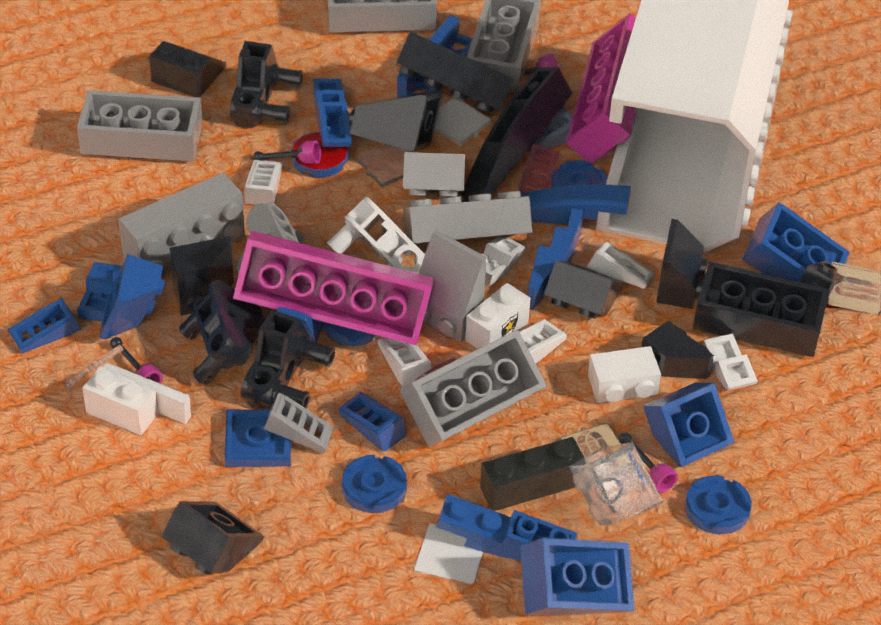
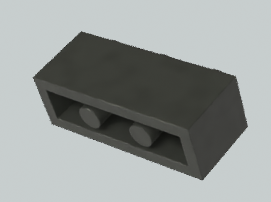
[480,437,586,511]

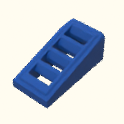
[8,297,81,354]
[277,307,323,343]
[338,392,406,452]

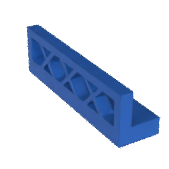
[397,15,473,97]

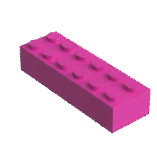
[566,13,636,163]
[233,231,433,345]

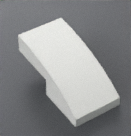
[482,235,526,286]
[702,334,758,391]

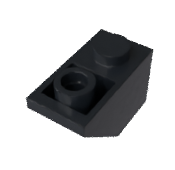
[641,320,714,379]

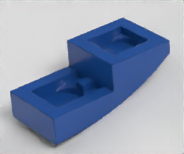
[78,262,121,321]

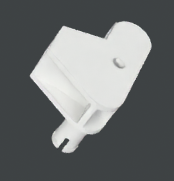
[327,196,425,274]

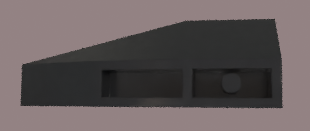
[461,67,573,202]

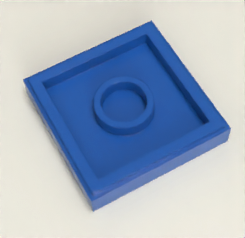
[225,409,291,467]

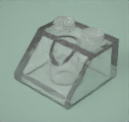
[569,442,663,525]

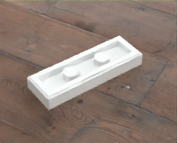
[103,362,191,424]

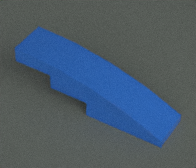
[312,78,352,147]
[521,184,631,225]
[528,208,583,310]

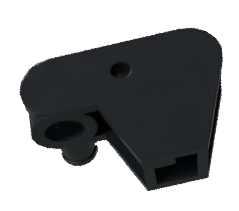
[230,41,303,129]
[179,280,265,385]
[241,310,336,409]

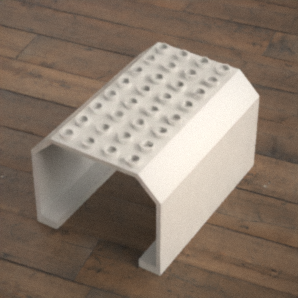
[596,0,793,252]

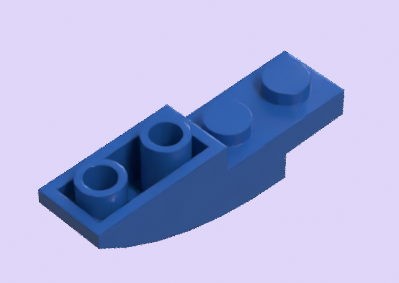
[436,494,577,561]

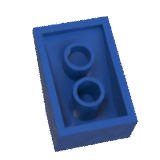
[742,202,850,296]
[520,538,635,616]

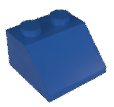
[99,254,165,340]
[643,382,735,467]

